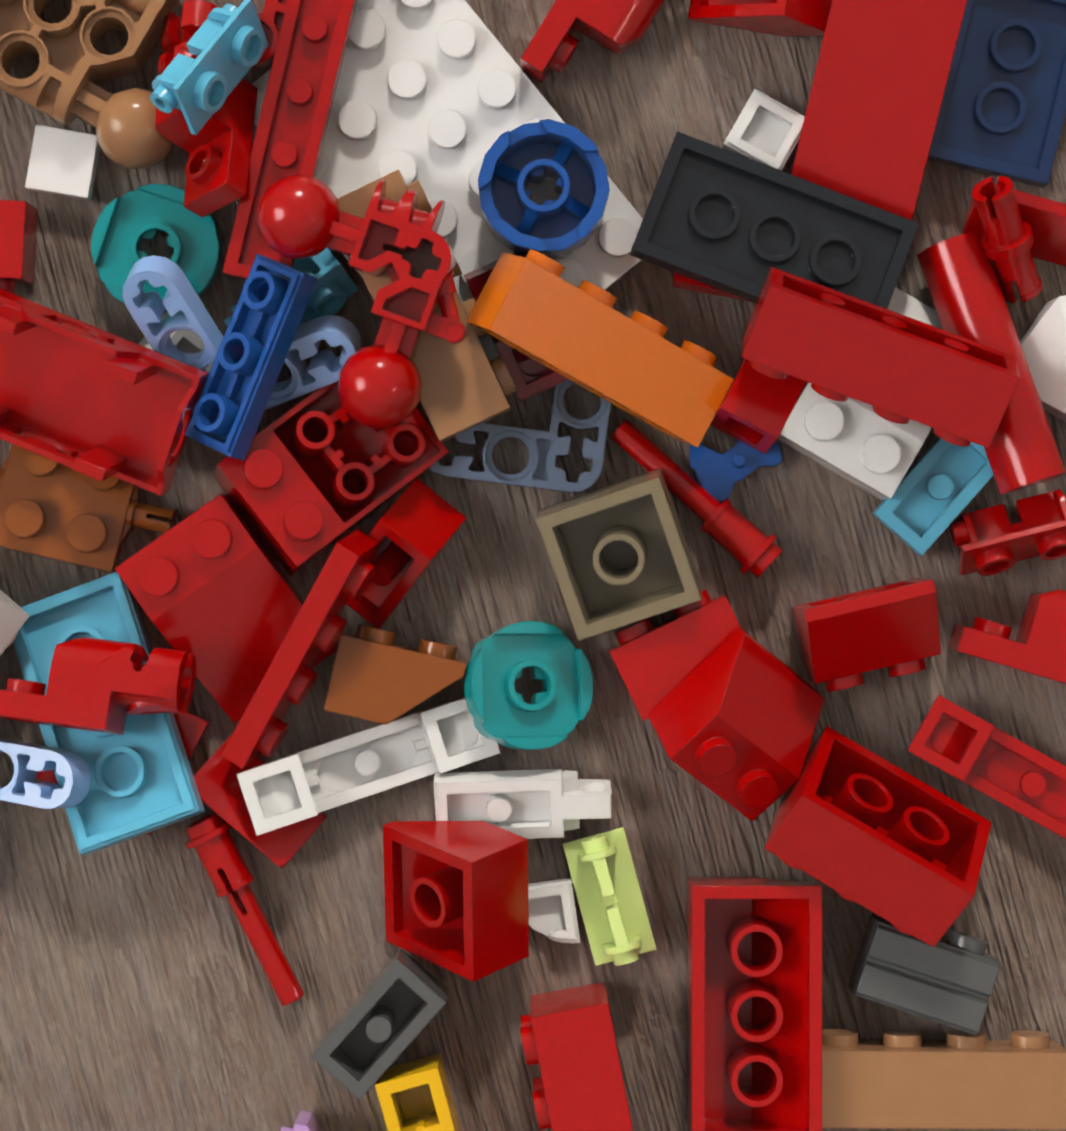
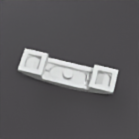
[236,697,500,836]

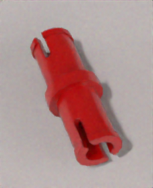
[972,176,1043,303]

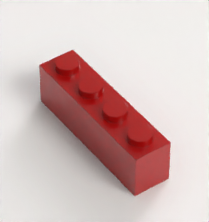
[741,267,1021,448]

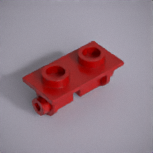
[949,489,1066,576]

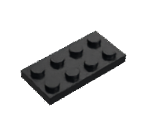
[630,131,919,309]

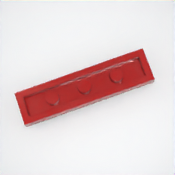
[221,529,379,769]

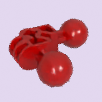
[257,174,467,429]

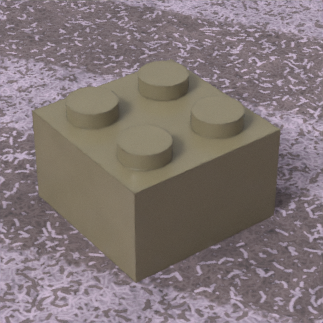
[536,468,702,641]

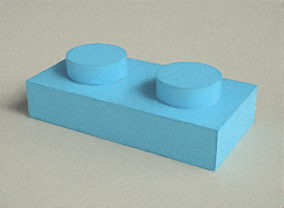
[871,437,994,556]

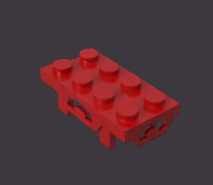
[0,288,208,496]

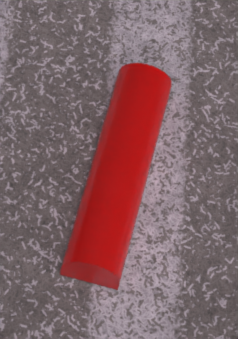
[917,231,1066,495]

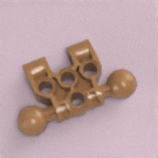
[0,0,180,169]

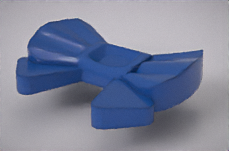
[690,438,782,504]

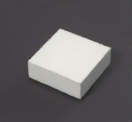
[722,89,805,171]
[25,125,101,201]

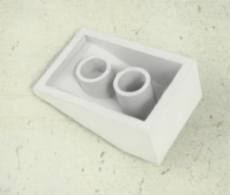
[777,287,943,500]

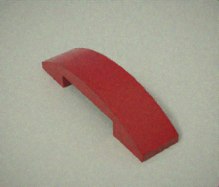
[907,695,1066,839]

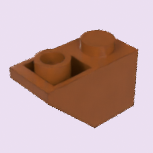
[324,624,468,725]

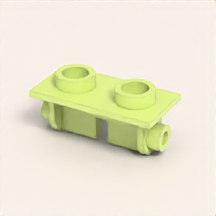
[562,827,657,966]

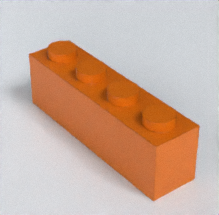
[466,249,734,447]

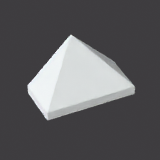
[1020,295,1066,423]

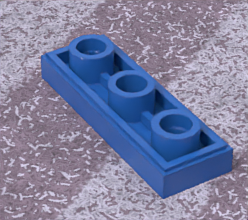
[185,253,318,461]

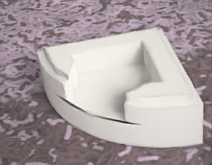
[528,877,581,944]

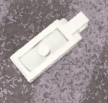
[434,769,612,839]

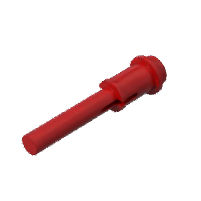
[611,420,783,578]
[185,812,304,1006]

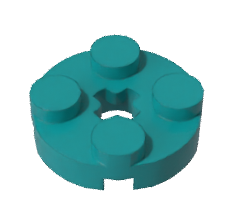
[91,184,222,314]
[464,621,593,750]

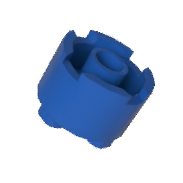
[478,119,610,259]

